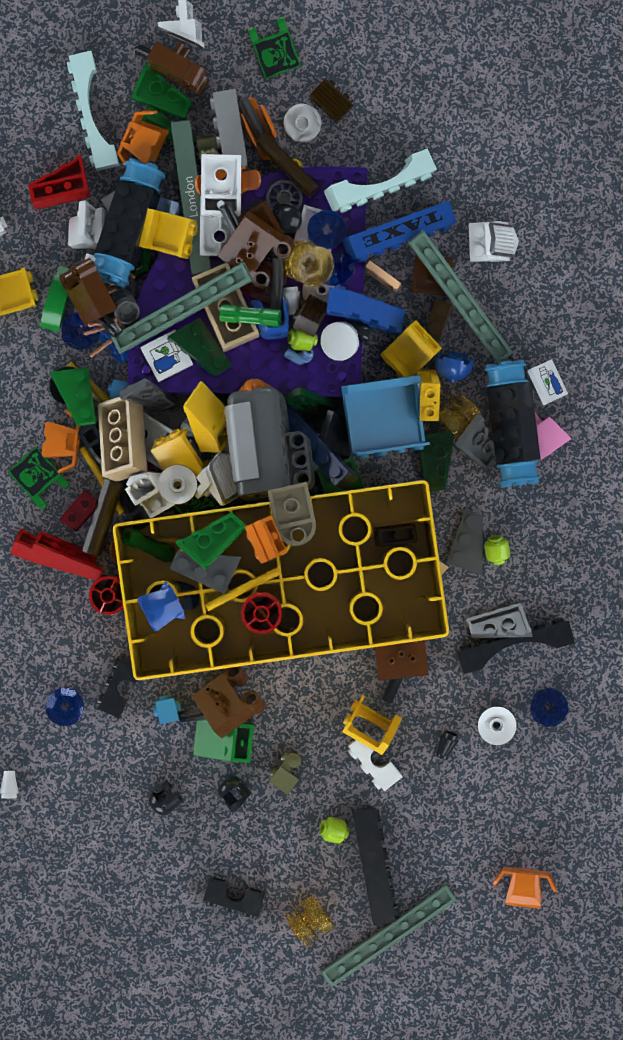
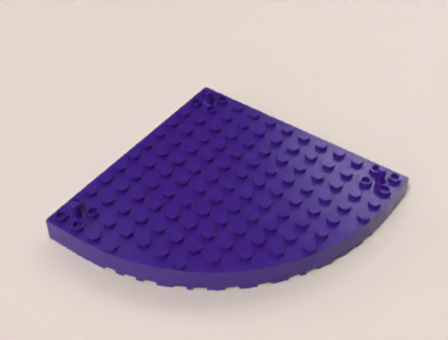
[127,166,367,400]

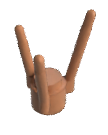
[84,317,125,357]

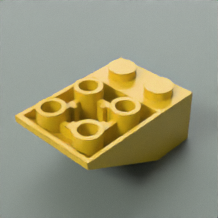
[183,381,228,453]

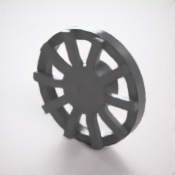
[266,180,303,215]

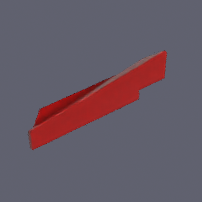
[10,528,103,581]

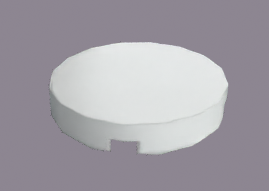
[283,104,322,143]
[321,321,359,361]

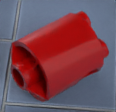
[89,575,124,615]
[241,592,282,634]

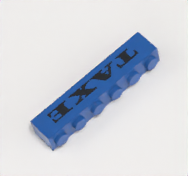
[342,201,457,263]

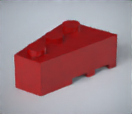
[28,154,91,210]

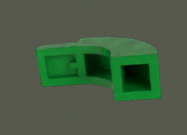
[40,265,71,333]

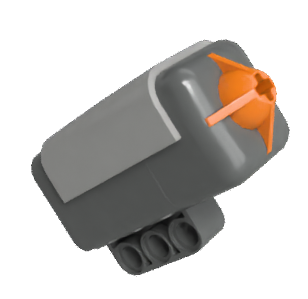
[224,379,315,501]

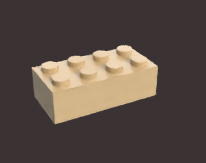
[192,262,259,352]
[98,397,147,482]

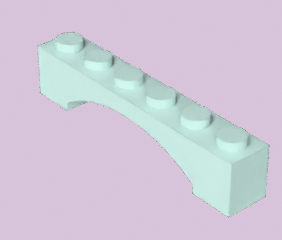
[67,51,120,171]
[324,148,437,213]

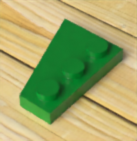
[131,63,192,121]
[50,367,96,426]
[176,512,247,570]

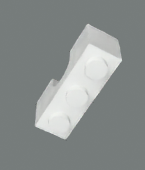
[348,731,402,791]

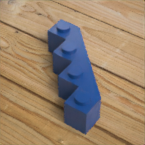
[326,286,405,336]

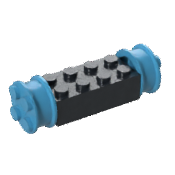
[94,158,166,289]
[484,360,541,487]

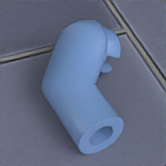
[284,348,314,365]

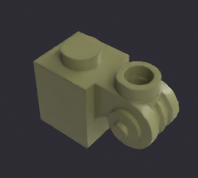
[196,133,219,163]
[269,750,301,795]

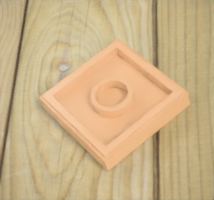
[365,261,401,293]

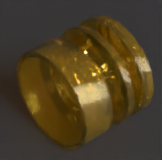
[283,240,334,287]
[439,394,486,441]
[285,895,335,947]

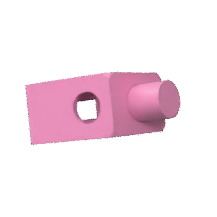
[535,412,571,460]

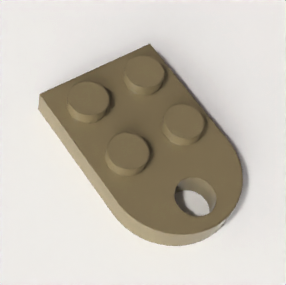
[267,482,316,546]

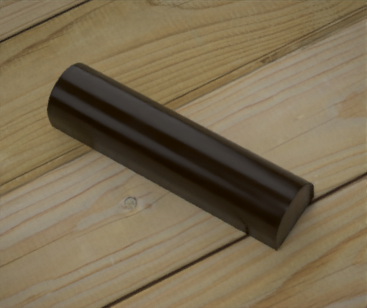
[256,133,321,198]
[82,478,124,556]

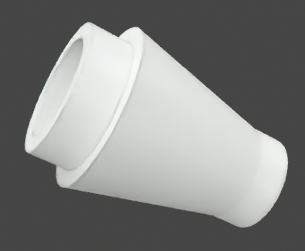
[283,286,300,315]
[0,771,19,799]

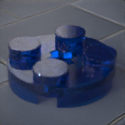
[307,210,346,250]
[61,312,100,350]
[530,688,569,727]

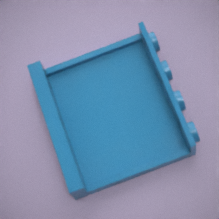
[341,375,430,459]

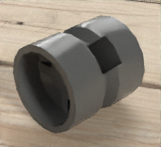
[111,290,140,324]

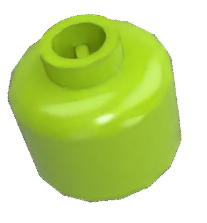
[288,328,318,352]
[484,535,510,565]
[319,817,349,844]

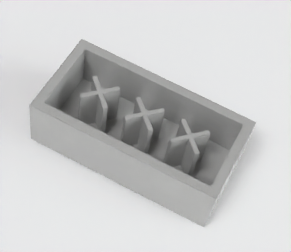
[210,89,248,172]

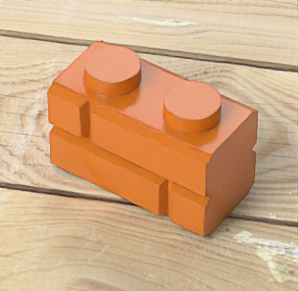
[245,516,288,564]

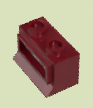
[59,490,98,532]

